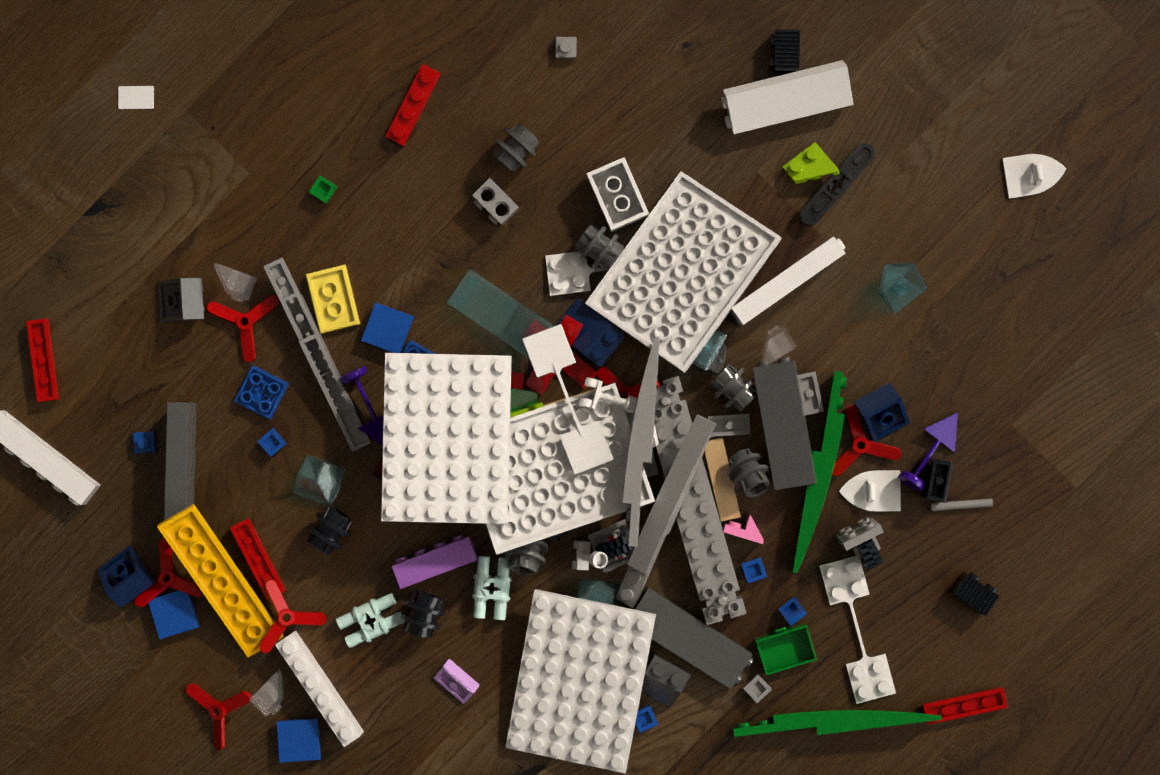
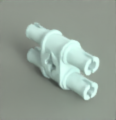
[472,556,512,620]
[336,593,405,648]

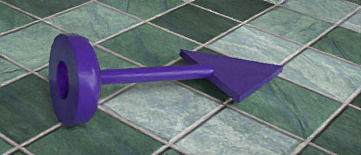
[339,365,384,446]
[898,412,958,492]

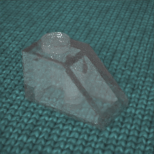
[214,263,257,303]
[760,325,797,364]
[250,668,284,717]

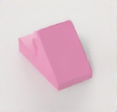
[723,514,764,544]

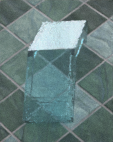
[447,269,554,359]

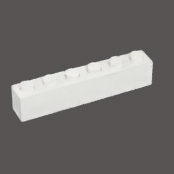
[0,410,101,506]
[275,630,364,747]

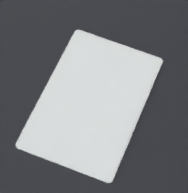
[118,86,154,109]

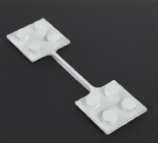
[545,252,608,296]
[523,324,614,475]
[819,556,896,704]

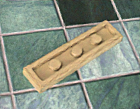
[704,437,741,522]

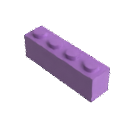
[392,534,478,589]

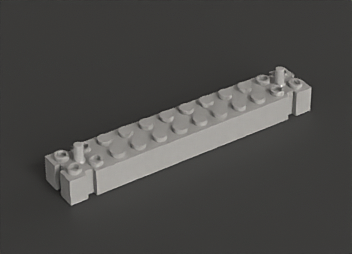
[654,376,747,625]

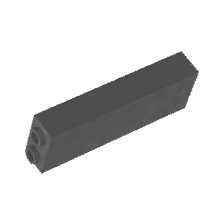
[753,357,817,490]
[164,402,197,520]
[634,587,753,689]

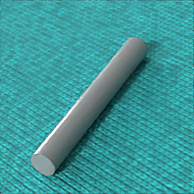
[930,498,993,511]

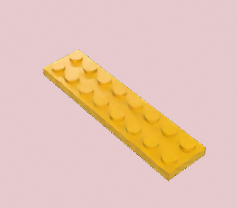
[157,503,283,658]

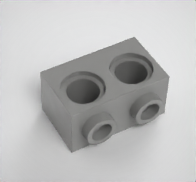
[472,178,519,226]

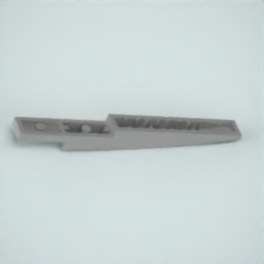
[263,257,371,452]
[623,337,660,547]
[615,415,716,608]

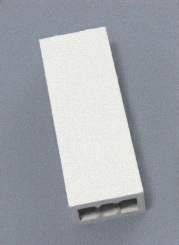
[721,60,854,134]
[730,237,846,326]

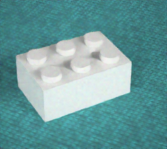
[587,157,649,232]

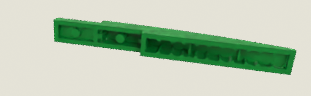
[793,371,847,573]
[733,710,942,737]

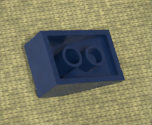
[556,298,626,367]

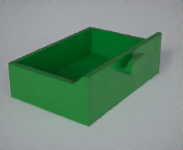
[754,623,817,675]

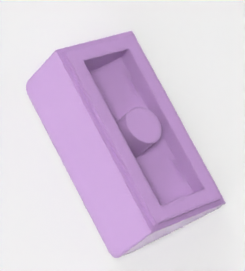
[433,659,479,704]

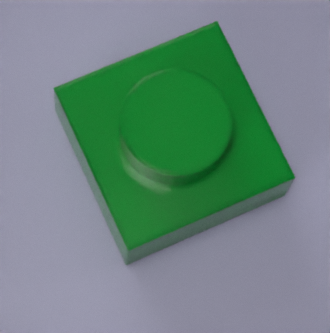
[309,175,338,204]

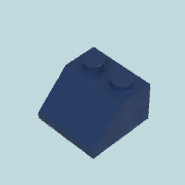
[854,382,910,442]
[97,545,154,607]

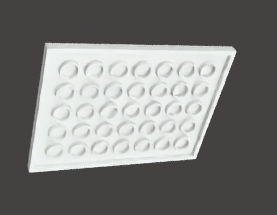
[585,172,782,373]
[381,353,512,524]
[486,383,655,555]
[505,589,656,774]

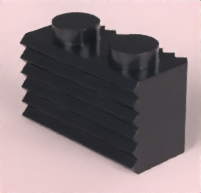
[769,29,800,74]
[922,458,953,503]
[950,572,1000,617]

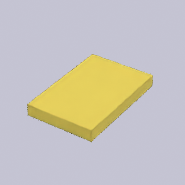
[305,265,360,334]

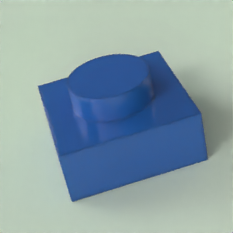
[257,428,287,457]
[133,431,157,453]
[741,557,767,583]
[778,597,807,626]
[636,705,658,733]

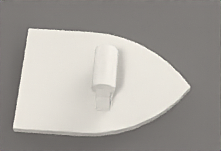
[1002,154,1066,199]
[839,470,901,511]

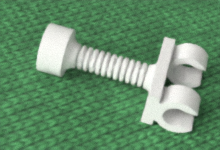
[579,377,637,414]
[572,540,608,570]

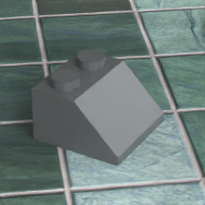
[158,278,205,322]
[641,652,691,708]

